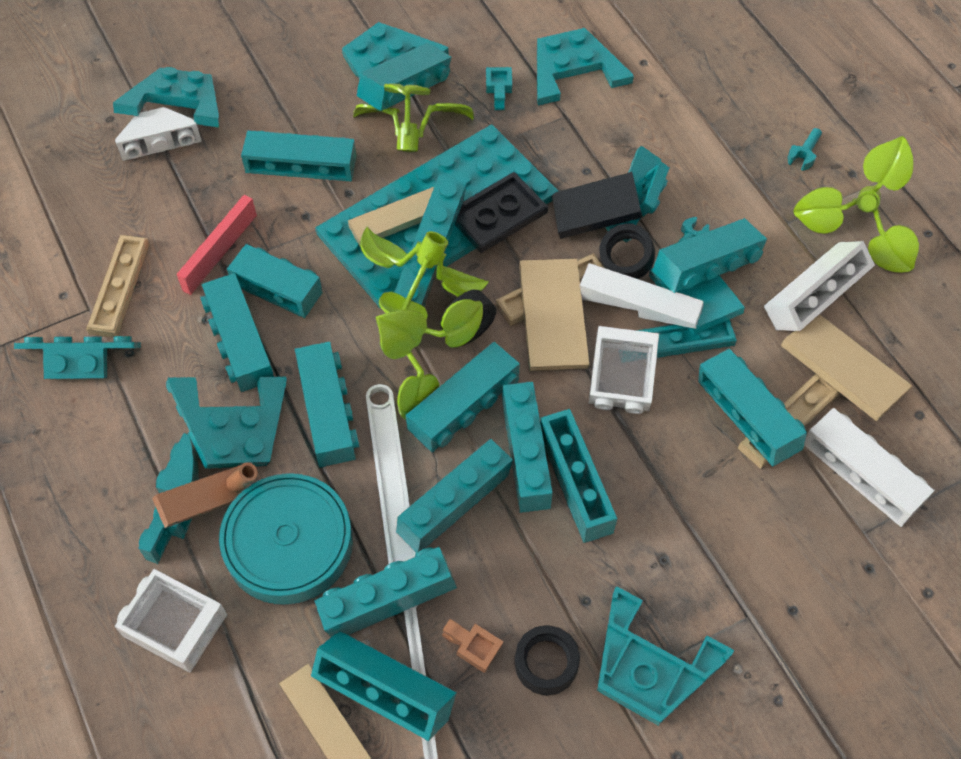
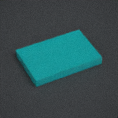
[649,268,745,335]

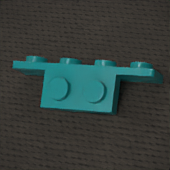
[606,146,670,243]
[14,336,141,379]

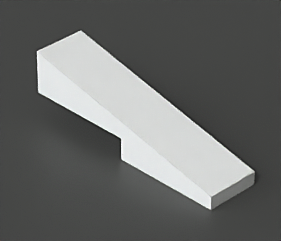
[580,263,704,329]

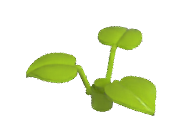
[353,83,474,152]
[793,136,919,273]
[360,227,489,320]
[376,299,483,420]

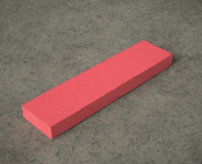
[177,195,257,295]

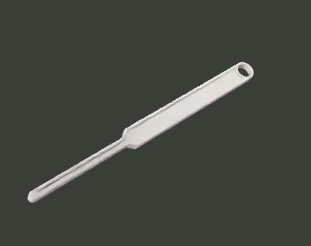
[366,384,438,759]

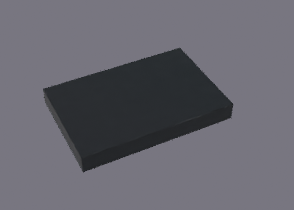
[455,172,548,253]
[552,172,643,239]

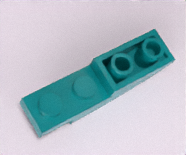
[138,433,199,564]

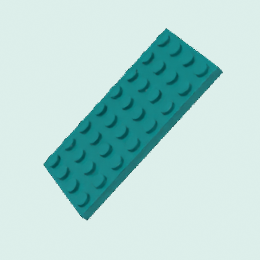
[315,124,558,308]

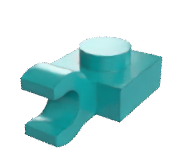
[486,67,512,110]

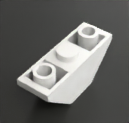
[115,107,202,161]

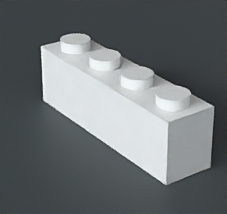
[764,241,875,331]
[804,408,935,527]

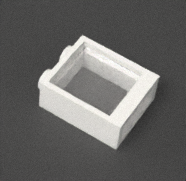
[589,326,659,414]
[115,569,227,673]

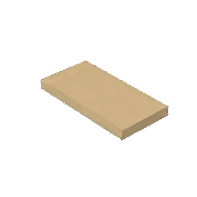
[519,259,589,371]
[781,314,912,421]

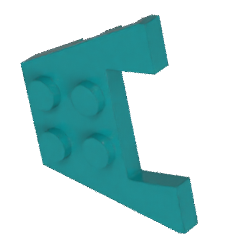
[342,22,449,79]
[537,28,634,106]
[113,67,219,127]
[166,376,287,469]
[597,586,734,726]

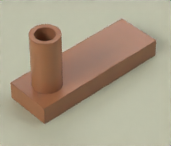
[152,463,258,528]

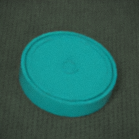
[219,473,353,605]

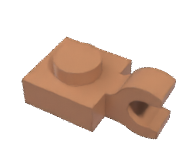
[442,619,503,673]

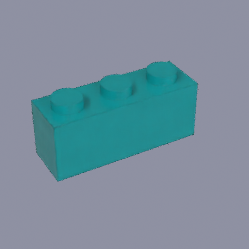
[227,244,323,318]

